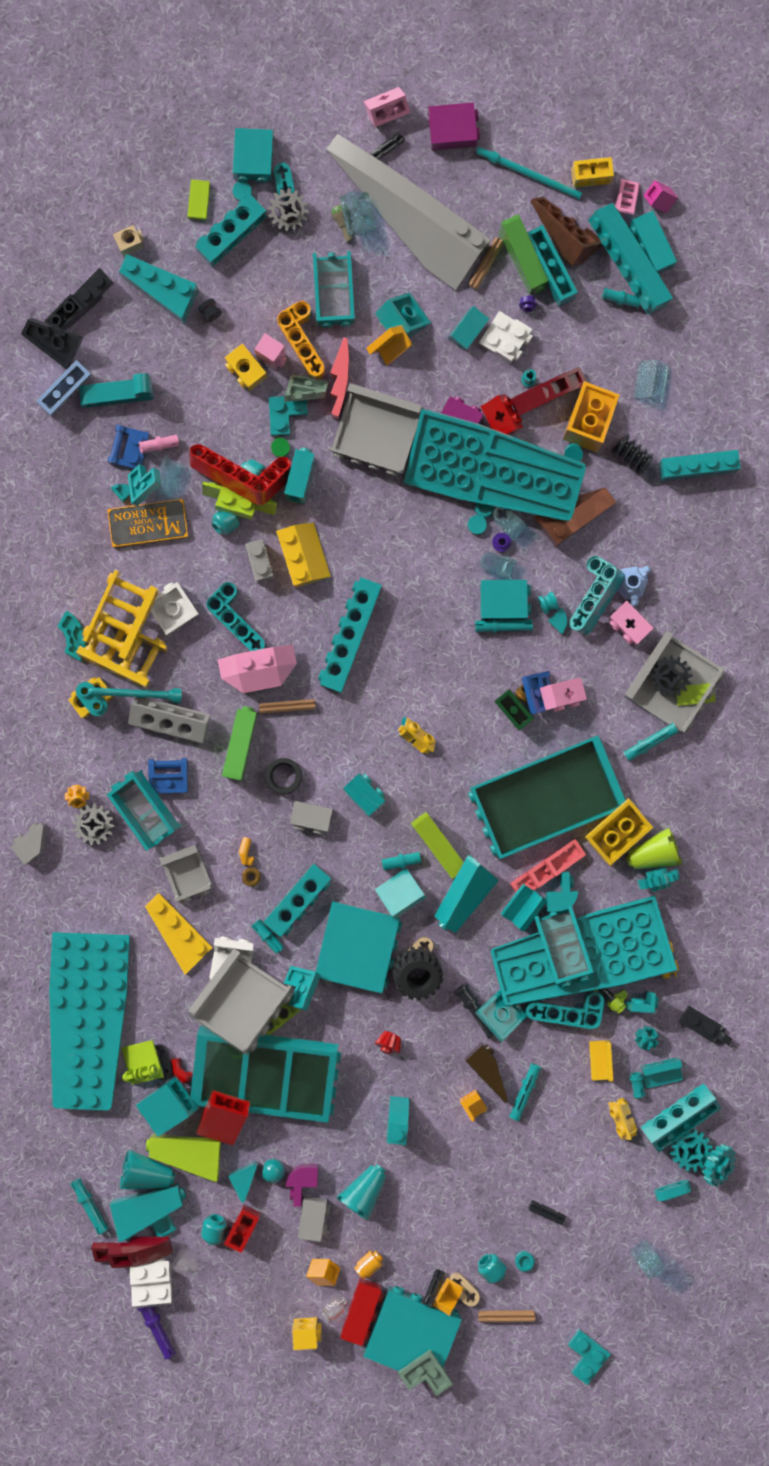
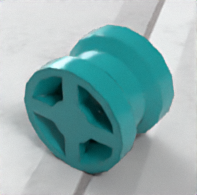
[538,591,559,614]

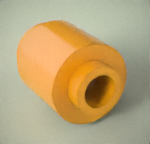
[354,1250,383,1280]

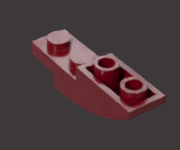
[511,367,586,416]
[91,1237,173,1268]

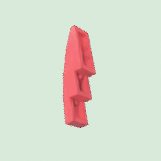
[330,338,349,420]
[509,839,586,893]

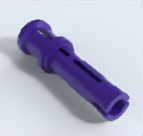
[137,1306,176,1360]

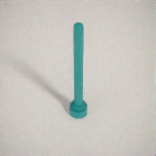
[88,687,182,703]

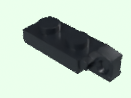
[679,1005,732,1045]

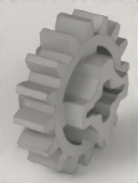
[267,188,309,232]
[72,804,115,845]

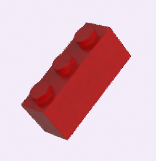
[340,1277,384,1346]

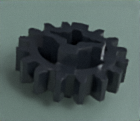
[651,655,693,697]

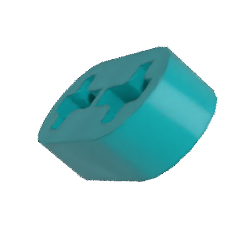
[274,163,295,201]
[654,1180,692,1201]

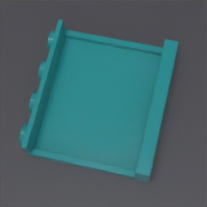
[316,901,403,993]
[363,1285,462,1383]

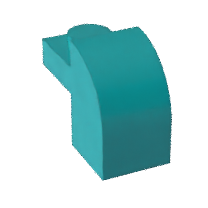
[545,871,578,912]

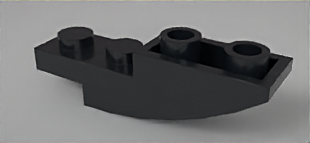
[44,268,114,330]

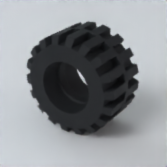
[392,946,443,1000]

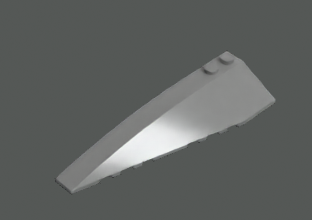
[326,134,490,291]

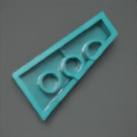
[119,254,199,324]

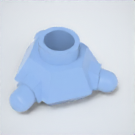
[611,566,651,607]

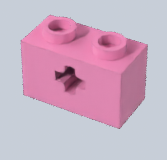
[364,87,410,127]
[254,333,287,370]
[608,601,653,646]
[540,677,587,712]

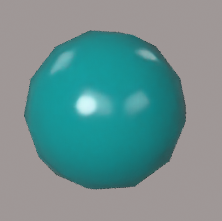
[263,1158,285,1184]

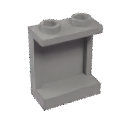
[159,844,213,904]

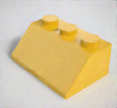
[276,522,331,588]
[585,799,653,866]

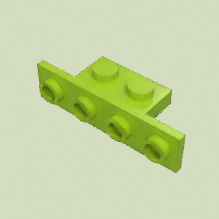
[202,481,277,520]

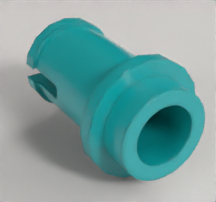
[521,369,536,387]
[629,1072,646,1098]

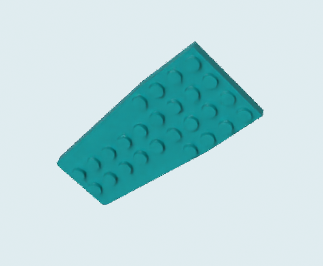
[404,408,587,521]
[491,895,677,1006]
[49,932,130,1110]

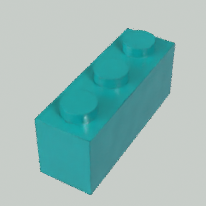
[629,211,677,274]

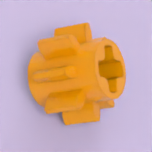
[65,785,89,808]

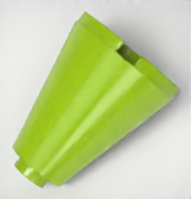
[626,828,682,869]

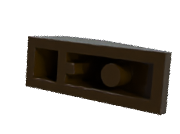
[464,1043,508,1104]

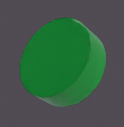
[271,438,290,458]

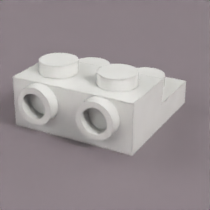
[479,311,533,364]
[151,582,199,636]
[130,1258,172,1308]

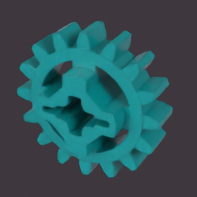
[637,867,680,892]
[669,1128,713,1171]
[703,1144,737,1187]

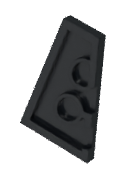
[21,318,84,369]

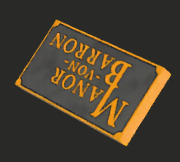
[107,499,189,548]

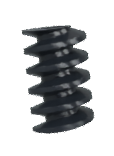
[611,434,653,475]

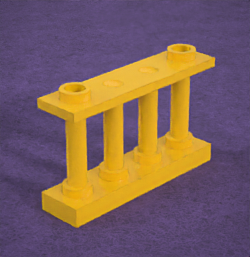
[82,570,160,661]
[76,613,168,690]

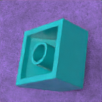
[375,292,431,338]

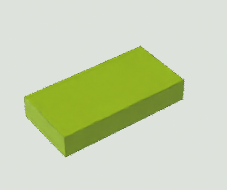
[187,179,210,221]
[675,683,716,706]

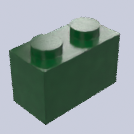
[494,688,534,731]

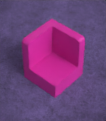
[643,180,678,213]

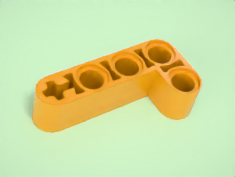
[277,301,325,379]

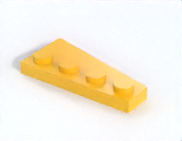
[145,893,213,975]

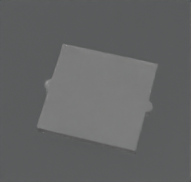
[476,883,512,924]

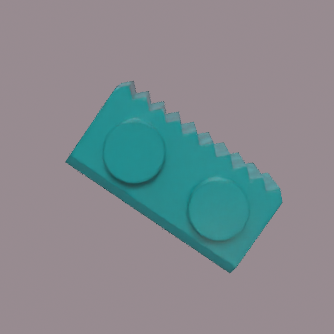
[342,773,386,817]

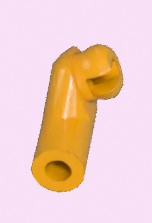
[239,837,254,866]

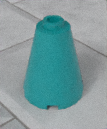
[119,1150,175,1190]
[336,1164,387,1221]

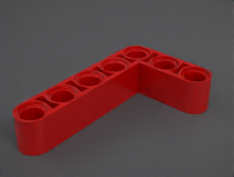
[189,444,291,505]

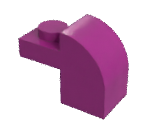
[286,1164,318,1207]

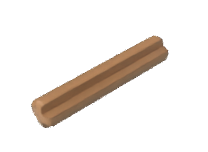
[469,237,504,290]
[259,699,316,714]
[478,1310,536,1323]

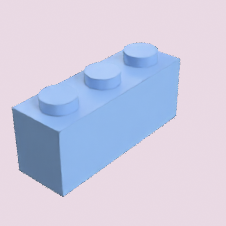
[36,360,91,417]

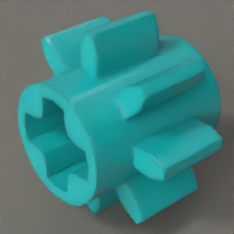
[634,1026,659,1051]

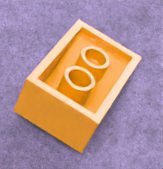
[562,381,620,453]

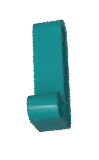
[78,373,154,408]
[570,556,624,635]
[206,582,266,651]
[525,991,604,1029]

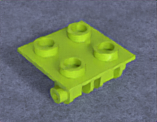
[121,1040,164,1085]

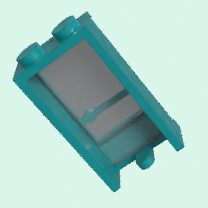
[313,251,355,328]
[106,770,181,851]
[534,906,594,988]

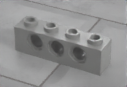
[128,697,210,743]

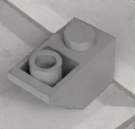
[10,822,47,865]

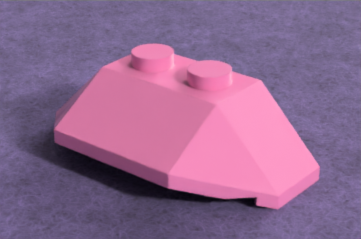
[218,645,297,693]

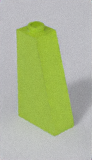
[411,812,464,879]
[146,1134,221,1181]

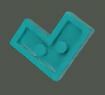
[269,396,308,436]
[128,464,161,506]
[284,966,321,1011]
[568,1329,611,1385]

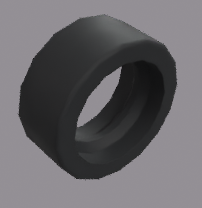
[266,758,302,794]

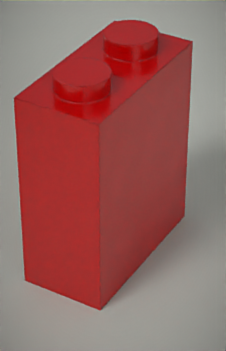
[197,1091,250,1145]

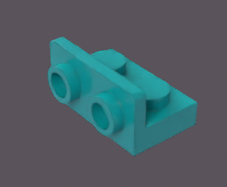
[626,991,659,1013]

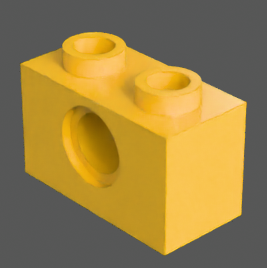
[225,343,267,391]

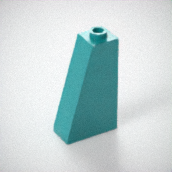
[435,855,499,933]
[110,1183,186,1242]

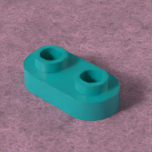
[76,682,108,716]

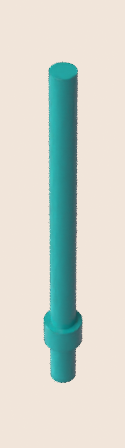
[476,146,582,200]

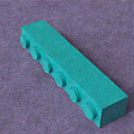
[588,203,673,315]

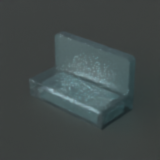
[634,360,669,403]
[153,456,185,501]

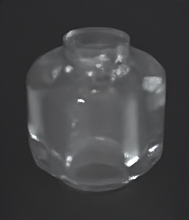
[320,1294,349,1324]

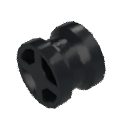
[198,298,222,322]

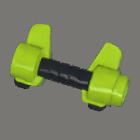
[595,988,628,1014]

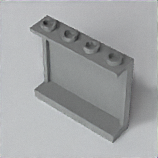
[328,383,425,476]
[624,631,725,733]
[188,949,292,1055]

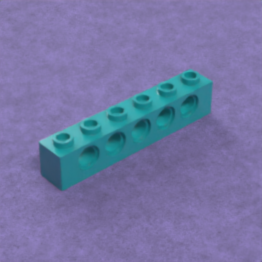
[318,577,382,694]

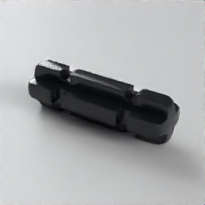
[370,133,404,160]
[528,1200,566,1225]
[423,1269,445,1308]

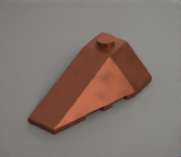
[530,196,603,266]
[533,487,616,548]

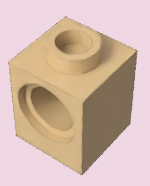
[113,225,144,257]

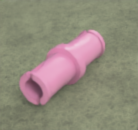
[139,434,179,454]

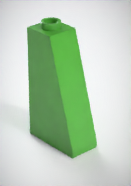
[499,214,548,294]
[222,706,258,781]

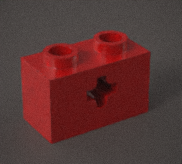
[480,394,523,436]
[224,1204,261,1253]

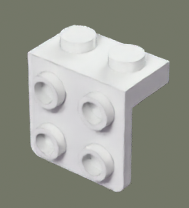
[210,937,254,980]

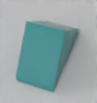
[229,1161,258,1203]

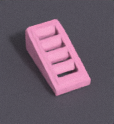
[615,179,640,223]

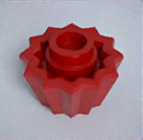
[375,1031,401,1055]

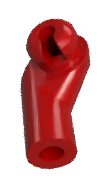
[171,1058,193,1084]

